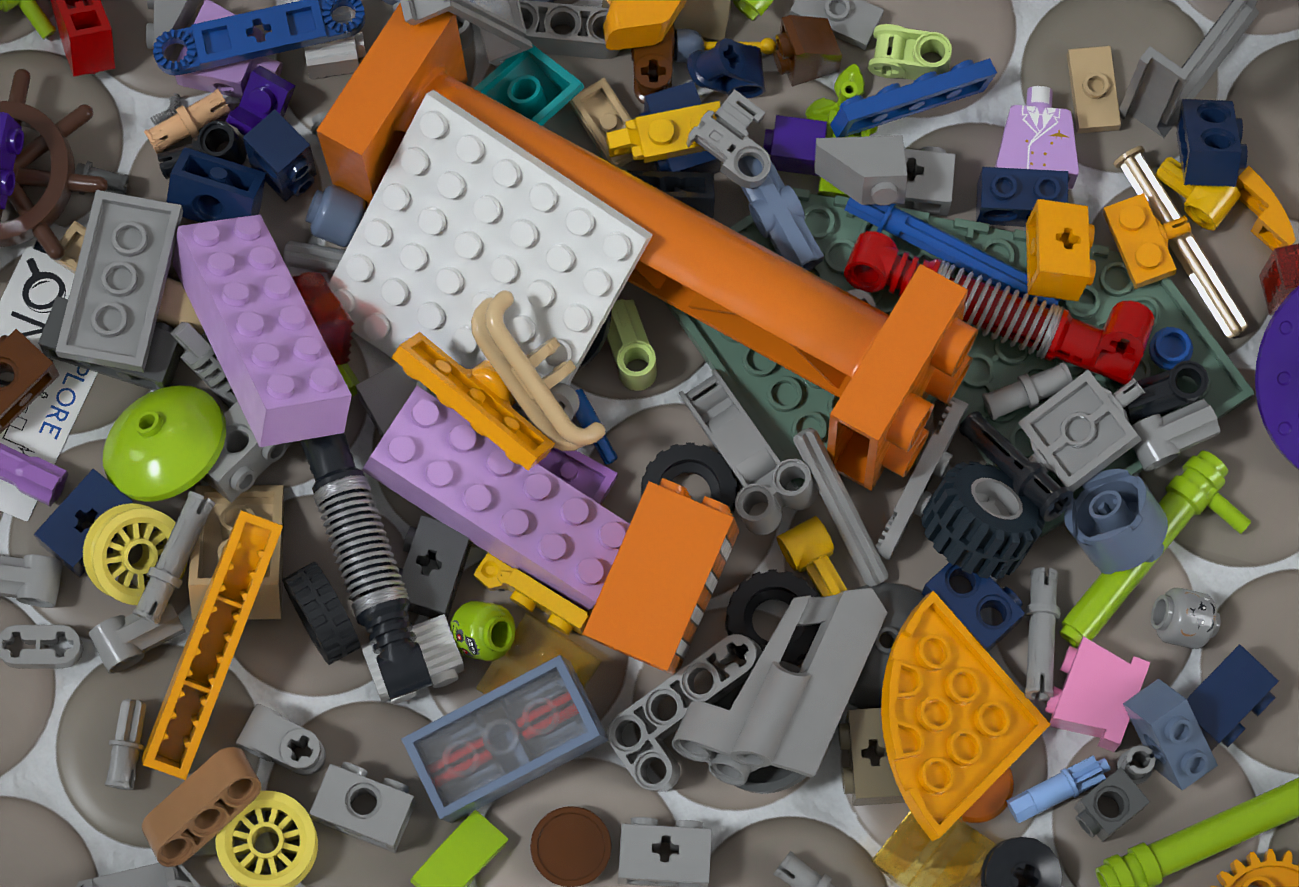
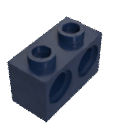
[1176,99,1248,187]
[243,109,317,202]
[976,167,1068,227]
[921,562,1025,652]

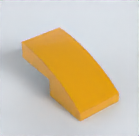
[1236,166,1296,259]

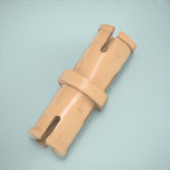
[144,88,231,154]

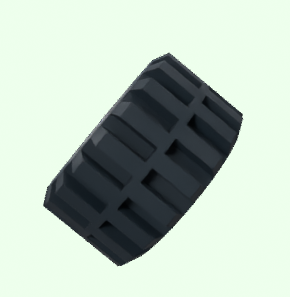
[921,461,1045,579]

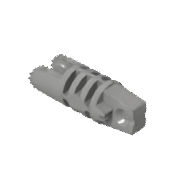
[170,322,237,408]

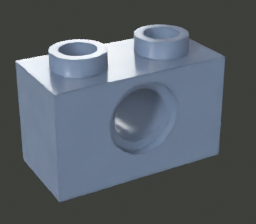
[1123,679,1218,791]

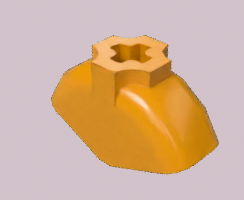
[603,0,687,50]

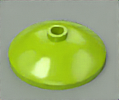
[103,385,226,502]

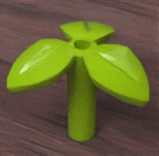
[805,64,878,135]

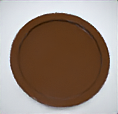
[530,806,612,887]

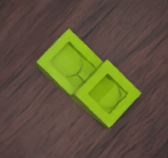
[410,809,509,887]

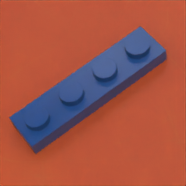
[830,58,997,138]

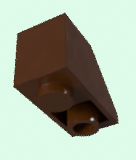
[773,15,842,87]

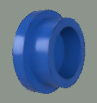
[1149,327,1193,370]

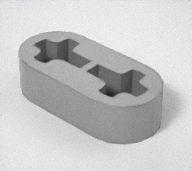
[0,625,83,669]

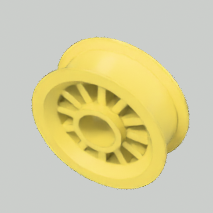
[83,503,187,605]
[215,790,318,887]

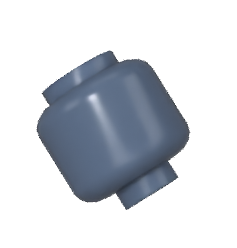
[305,185,367,247]

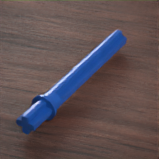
[844,197,1060,308]

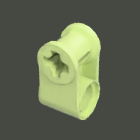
[868,24,952,80]

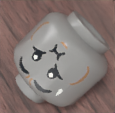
[1151,588,1221,649]

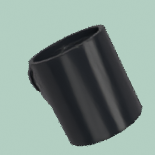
[157,121,247,179]

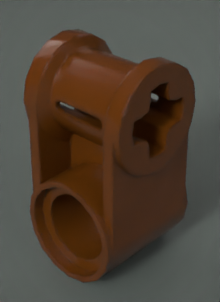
[631,23,674,104]

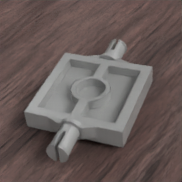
[1018,370,1145,492]

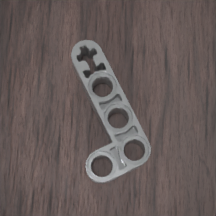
[607,634,762,792]

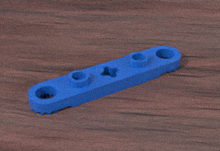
[153,0,366,76]

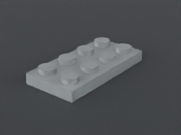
[56,190,183,373]

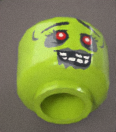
[450,601,516,661]

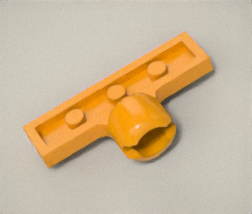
[391,332,555,471]

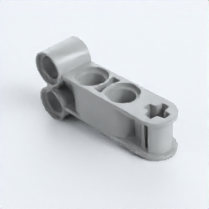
[679,369,818,535]

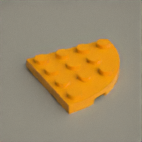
[881,591,1051,841]

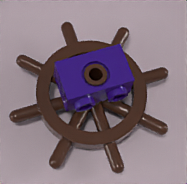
[0,69,108,260]

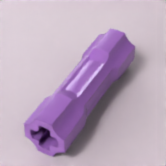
[0,443,69,507]

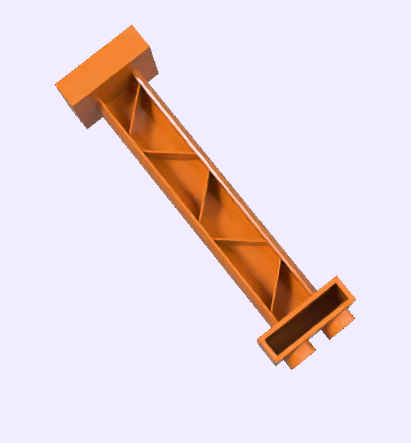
[316,3,978,491]

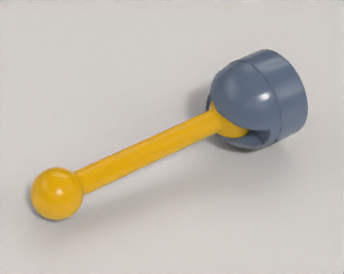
[674,29,776,63]

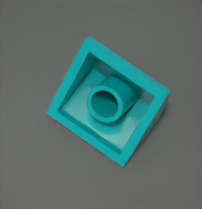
[474,44,585,126]

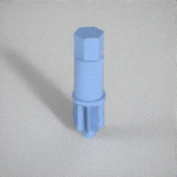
[1006,755,1111,823]

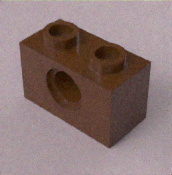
[0,329,60,434]

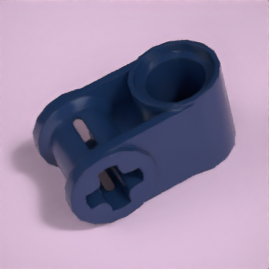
[687,38,765,99]

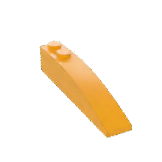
[142,510,283,780]

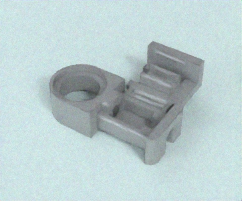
[686,89,771,188]

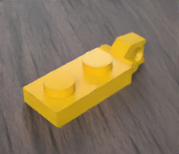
[606,101,721,163]
[474,553,589,636]

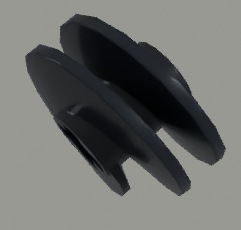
[981,837,1063,887]

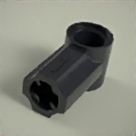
[1117,360,1209,425]

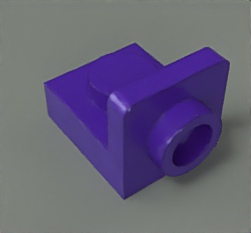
[226,65,296,136]

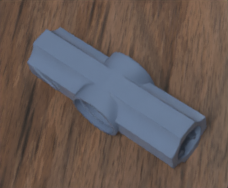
[738,147,824,271]

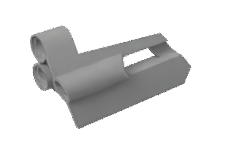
[672,588,888,786]

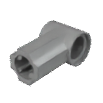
[1132,399,1221,471]
[0,554,64,608]
[89,600,186,674]

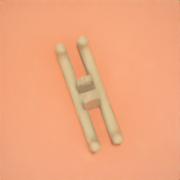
[471,290,606,451]

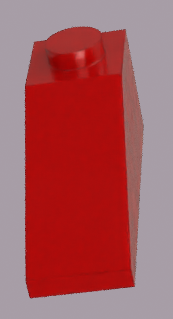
[50,0,115,77]

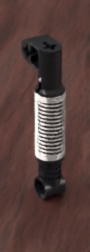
[300,432,433,700]

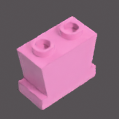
[1045,636,1150,752]

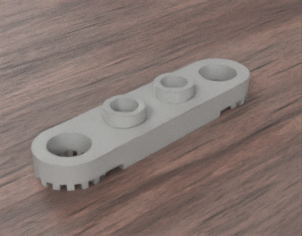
[875,397,969,560]

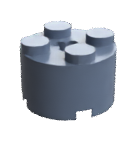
[1064,469,1168,574]

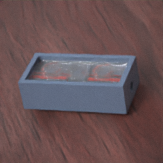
[401,655,609,823]

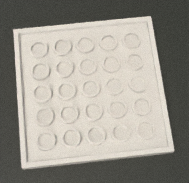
[317,90,653,426]

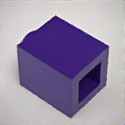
[763,115,827,176]

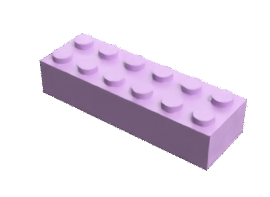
[173,214,352,447]
[362,386,630,612]

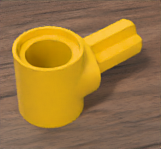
[1156,157,1241,231]
[776,516,847,597]

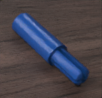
[575,389,618,465]

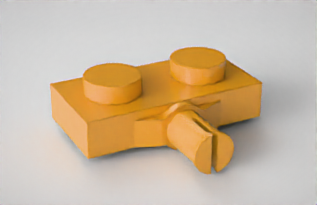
[1103,193,1191,289]

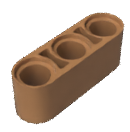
[142,747,261,867]

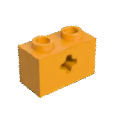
[1026,199,1096,301]

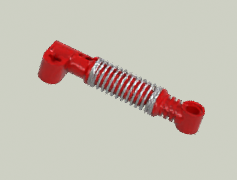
[844,231,1155,385]

